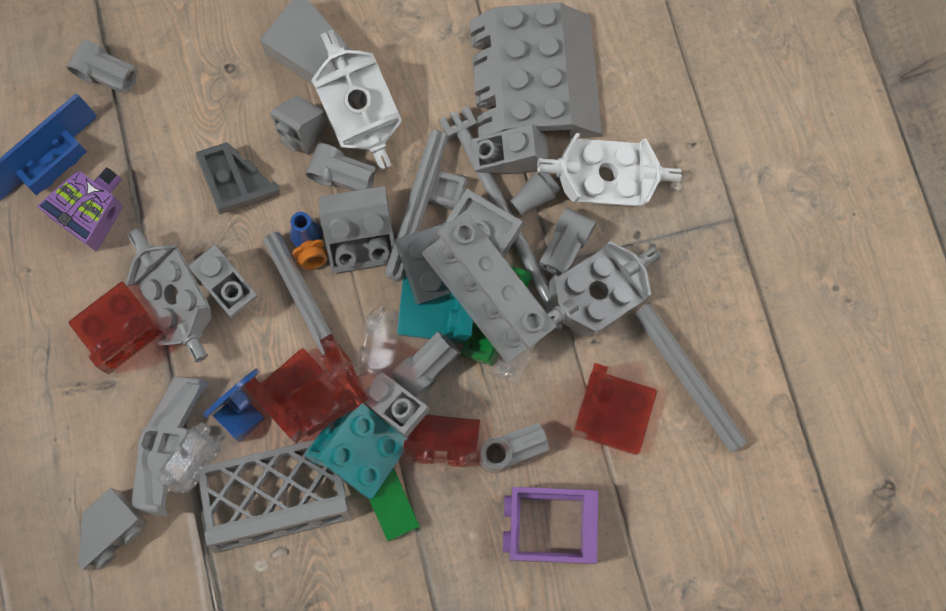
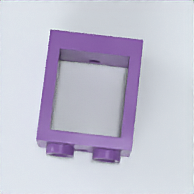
[503,487,598,565]

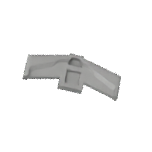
[131,376,209,517]

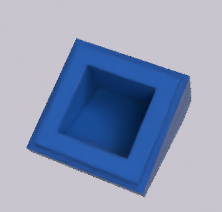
[212,403,265,442]

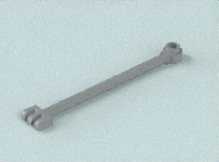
[438,106,568,331]

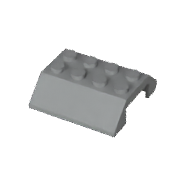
[470,3,602,139]

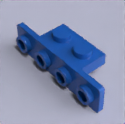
[0,94,97,201]

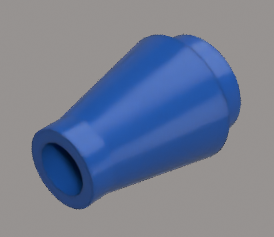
[290,212,323,247]

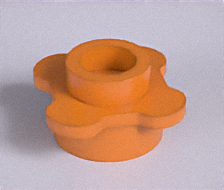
[292,240,328,270]

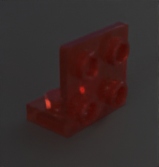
[69,282,164,375]
[290,333,369,436]
[244,348,347,444]
[572,363,657,455]
[403,414,480,468]

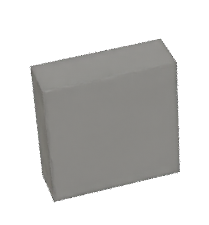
[428,171,467,210]

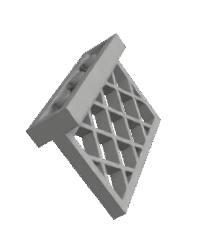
[197,439,352,553]

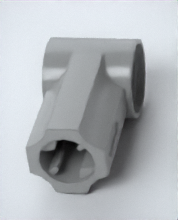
[66,39,138,94]
[305,143,376,191]
[539,207,597,276]
[391,332,461,399]
[478,422,550,473]

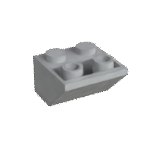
[319,186,395,274]

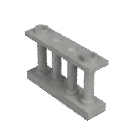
[422,210,557,363]

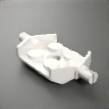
[311,30,402,170]
[537,133,682,207]

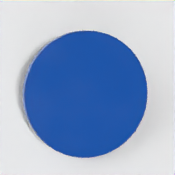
[203,368,260,418]

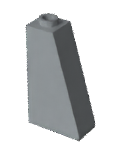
[260,0,367,110]

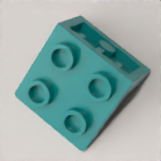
[397,273,473,344]
[304,399,409,499]

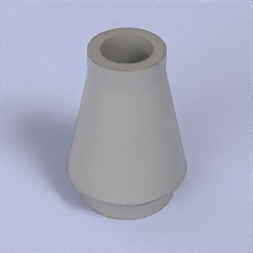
[510,171,560,216]

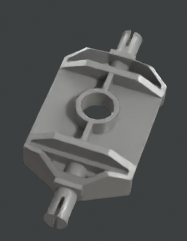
[126,229,211,363]
[548,241,660,337]

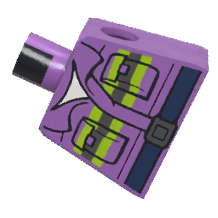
[37,167,123,252]

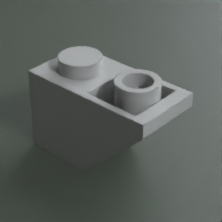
[270,95,329,155]
[471,124,549,174]
[188,245,258,318]
[359,372,430,437]
[78,488,147,571]

